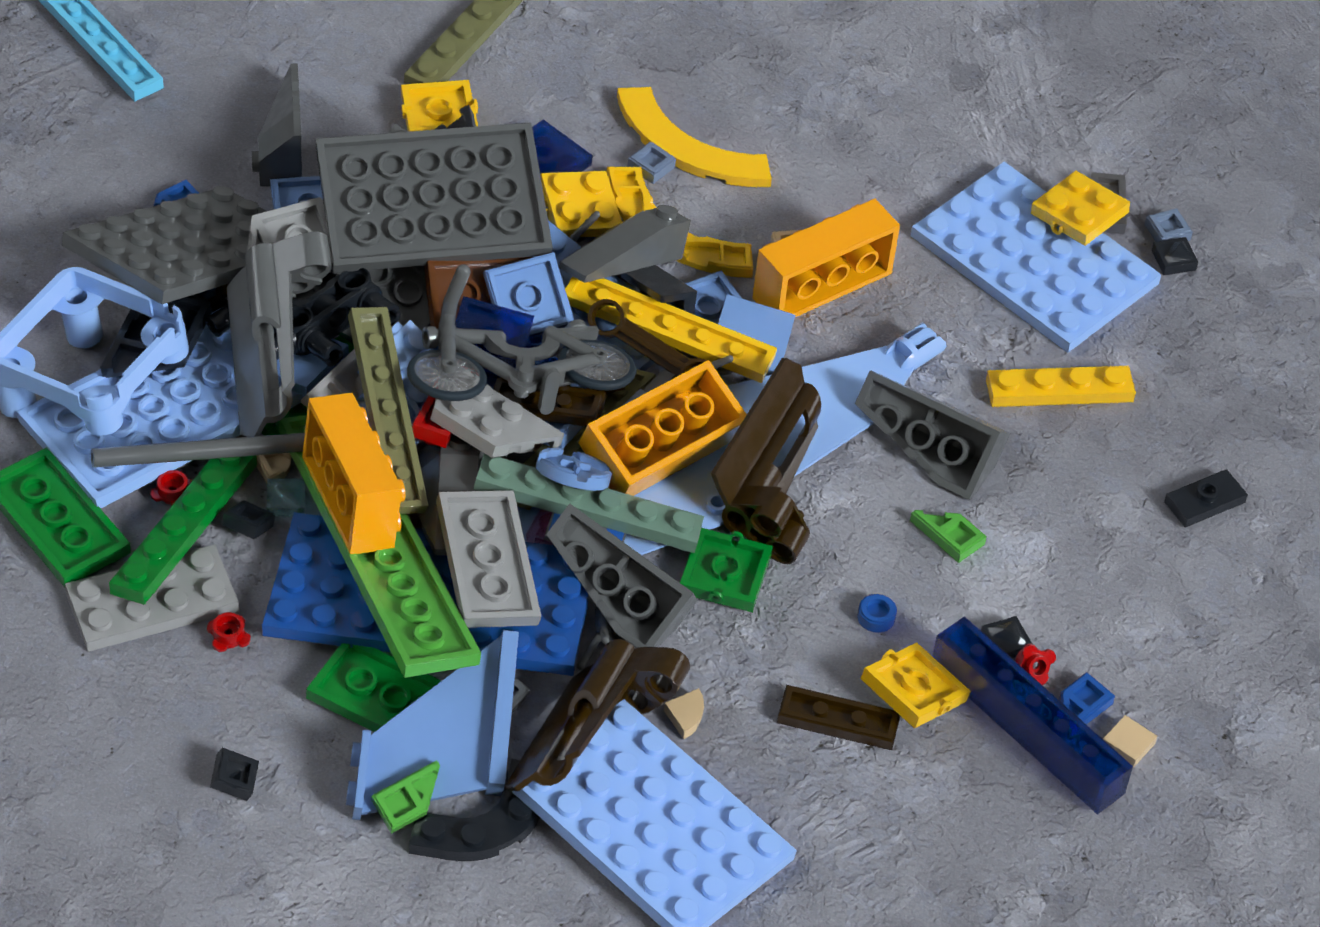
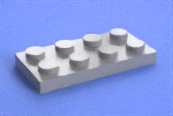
[436,490,542,628]
[65,545,239,652]

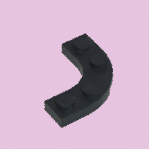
[409,759,540,861]

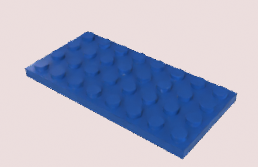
[262,512,589,676]

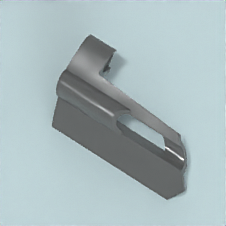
[226,232,331,437]

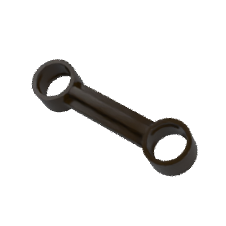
[588,299,707,377]

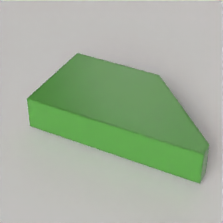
[910,510,987,563]
[371,760,440,834]

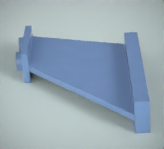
[346,630,519,820]

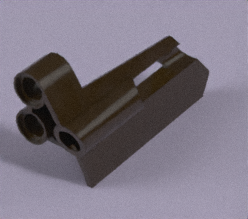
[711,358,821,564]
[504,639,690,792]

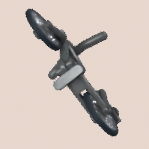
[407,264,636,415]

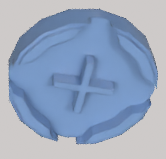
[536,447,612,491]

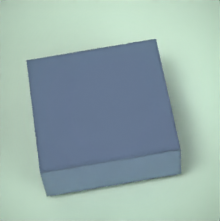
[627,142,676,184]
[1144,208,1193,242]

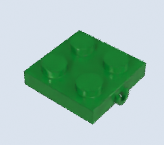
[680,528,773,613]

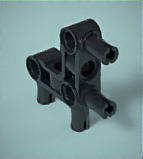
[205,268,401,366]

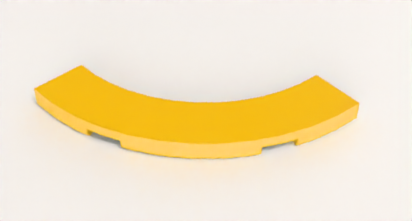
[617,87,772,187]
[606,167,753,278]

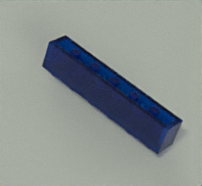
[932,616,1133,815]

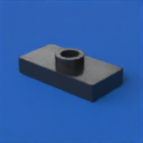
[1164,469,1248,528]

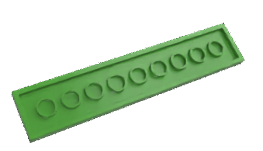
[279,415,481,678]

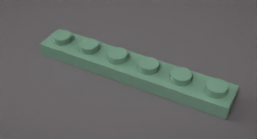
[473,453,704,553]

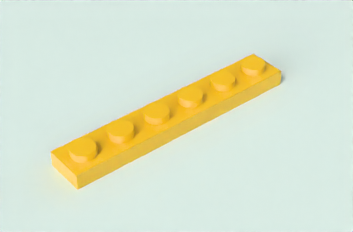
[565,276,777,383]

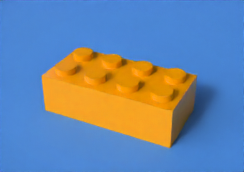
[752,198,900,317]
[578,360,747,496]
[302,393,405,554]

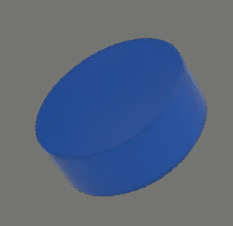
[857,594,897,633]

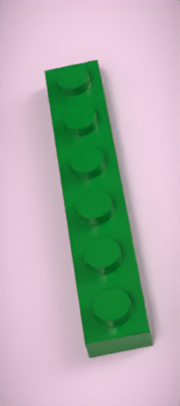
[109,455,257,605]

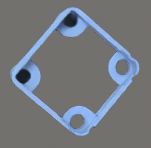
[0,267,189,436]

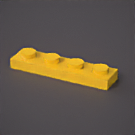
[986,366,1136,407]

